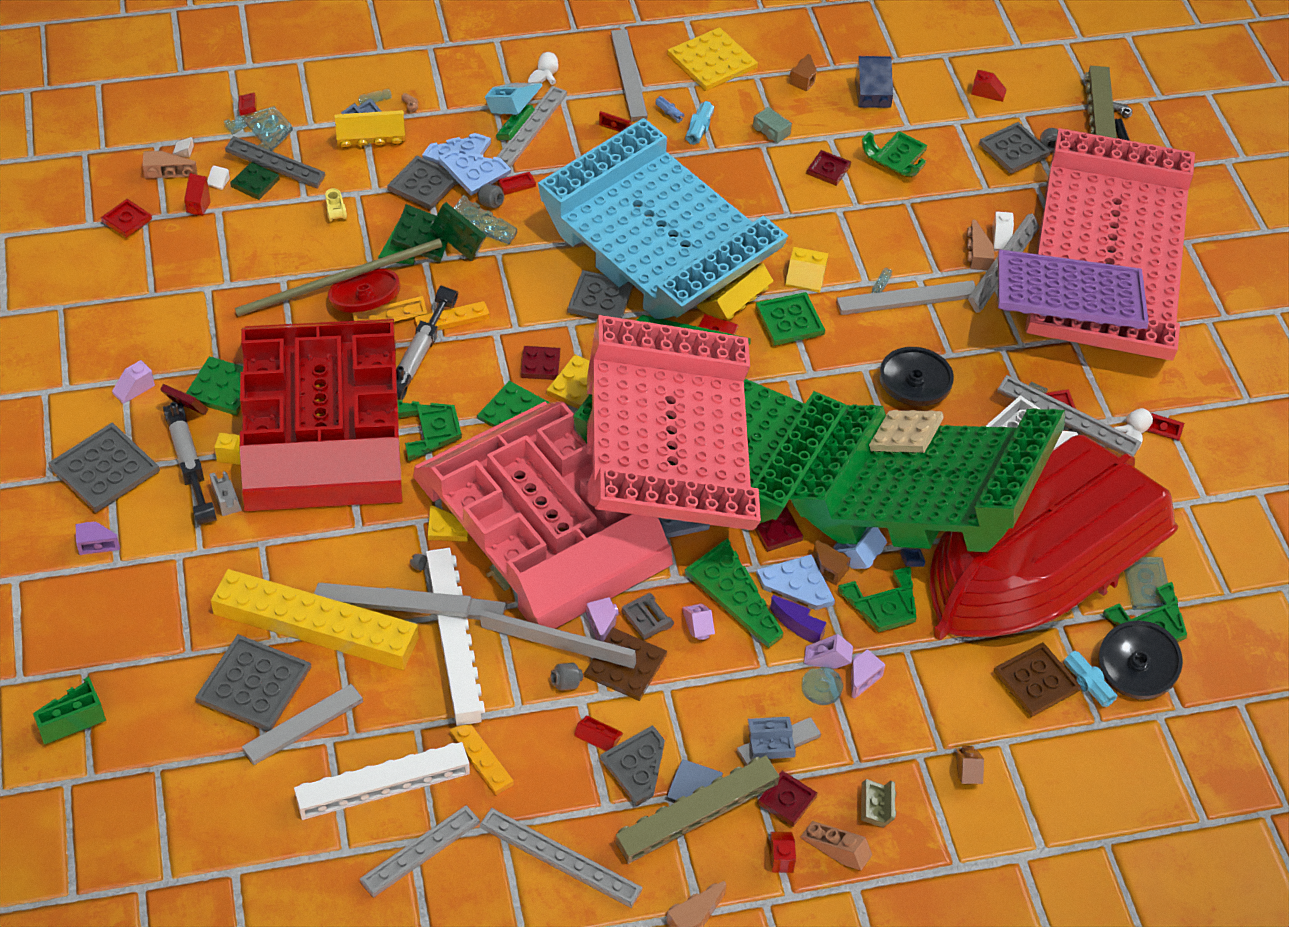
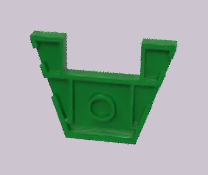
[398,400,462,461]
[838,566,917,632]
[1103,582,1187,642]

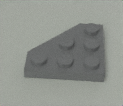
[600,725,665,806]

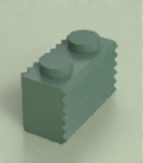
[753,107,792,143]

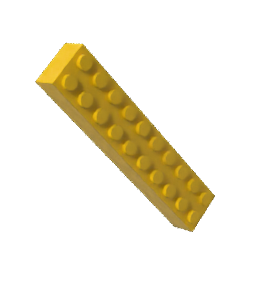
[211,569,419,670]

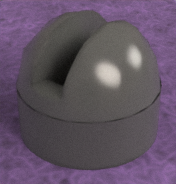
[410,553,427,571]

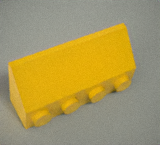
[335,110,405,147]
[696,263,773,321]

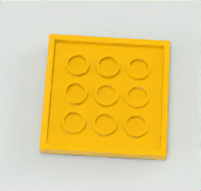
[667,27,758,91]

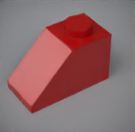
[971,70,1007,102]
[184,173,211,216]
[770,832,796,873]

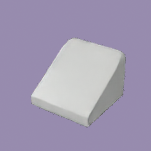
[173,137,194,158]
[207,166,230,190]

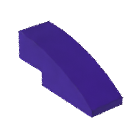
[770,595,826,643]

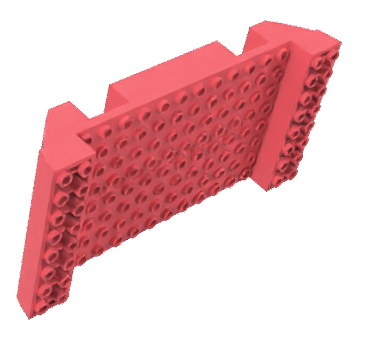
[1025,128,1195,361]

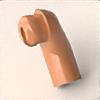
[401,93,418,112]

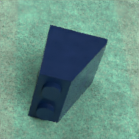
[855,56,893,108]

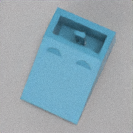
[485,83,543,115]

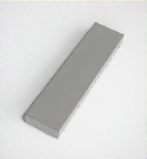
[737,717,821,766]

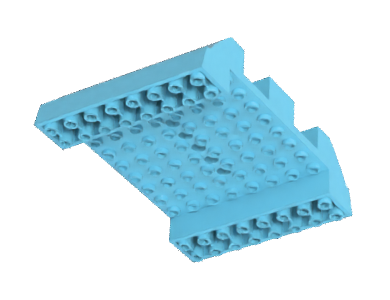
[538,118,789,319]

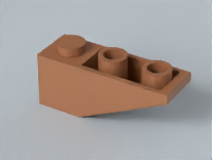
[143,151,198,178]
[967,220,994,271]
[801,821,872,870]
[666,881,726,927]

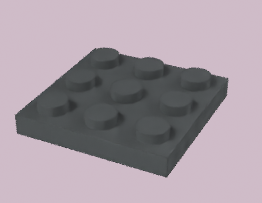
[979,122,1050,174]
[387,156,457,210]
[568,270,634,319]

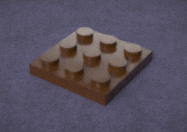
[584,627,667,701]
[993,642,1081,717]

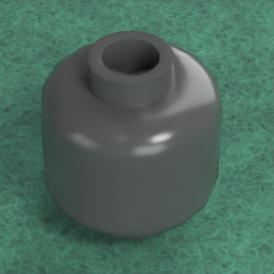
[1040,128,1058,153]
[478,184,504,208]
[551,663,583,690]

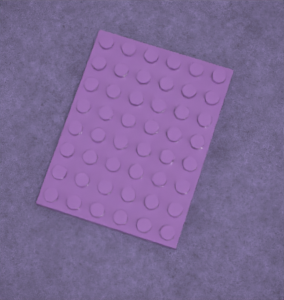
[998,249,1149,329]

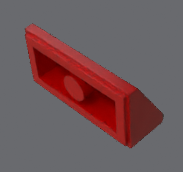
[599,111,633,132]
[1146,413,1185,441]
[574,715,623,751]

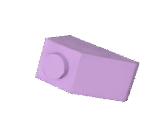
[112,360,155,404]
[586,597,619,642]
[682,604,715,640]
[804,634,853,669]
[851,649,885,699]

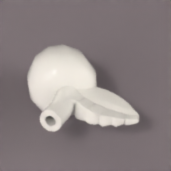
[528,52,558,85]
[1114,408,1153,450]

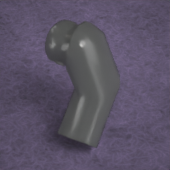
[1113,102,1132,118]

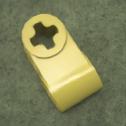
[325,188,347,222]

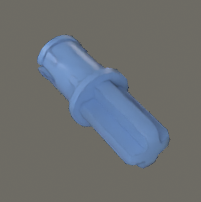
[656,96,684,122]

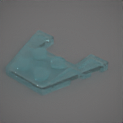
[223,106,293,151]

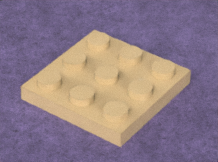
[869,410,944,453]

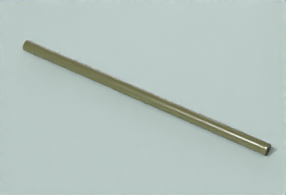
[235,239,442,316]

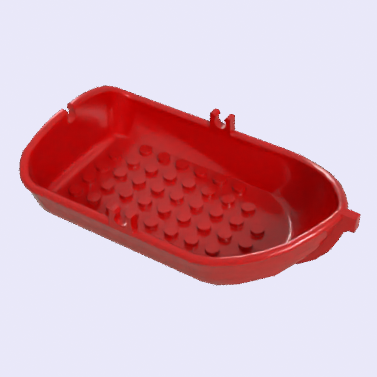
[929,435,1179,640]

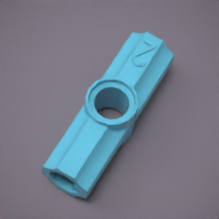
[686,101,714,145]
[1064,651,1118,707]

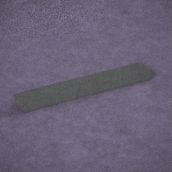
[225,136,325,189]

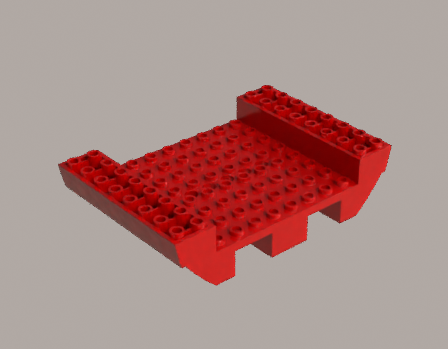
[239,319,403,511]

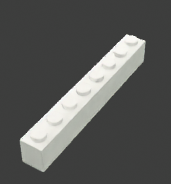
[294,742,470,820]

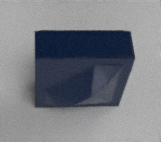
[900,548,926,567]

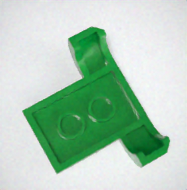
[861,131,927,177]

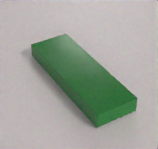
[496,105,535,140]

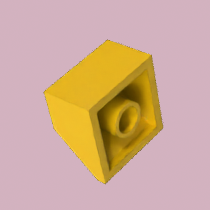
[785,247,829,293]

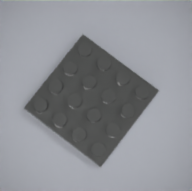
[48,423,160,512]
[195,634,311,731]

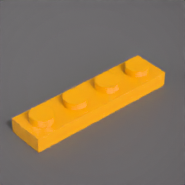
[352,296,427,322]
[414,301,490,331]
[450,724,514,795]

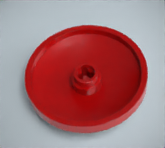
[328,268,401,313]

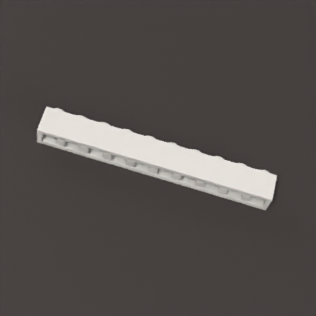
[426,548,485,726]

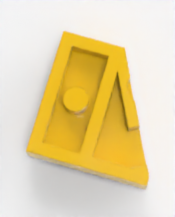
[428,506,468,541]

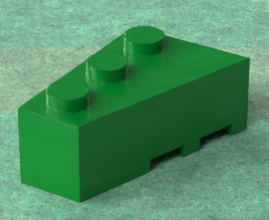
[33,676,106,745]

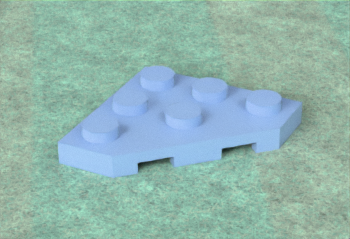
[422,133,491,166]
[438,150,511,195]
[756,555,835,610]

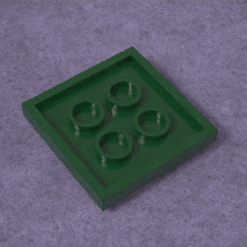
[390,204,448,263]

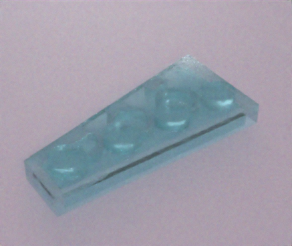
[454,195,517,244]

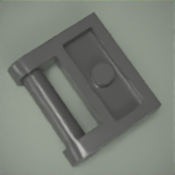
[622,593,674,640]

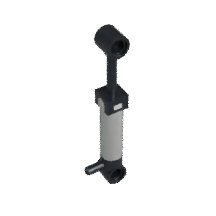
[396,285,458,400]
[163,402,217,526]

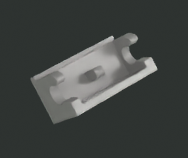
[209,471,241,516]

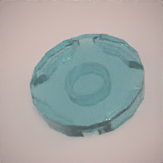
[802,667,843,705]

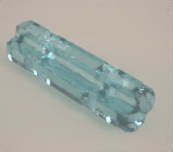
[359,89,392,104]
[872,268,892,293]

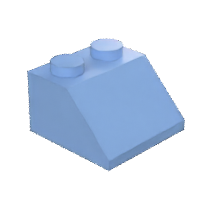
[833,527,887,569]

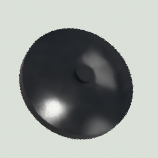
[879,347,954,406]
[1099,620,1183,699]

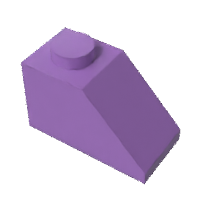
[76,522,120,555]

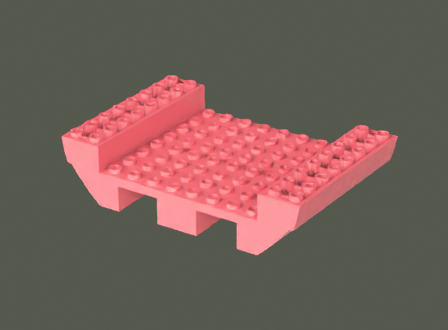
[587,315,761,530]
[413,402,673,629]

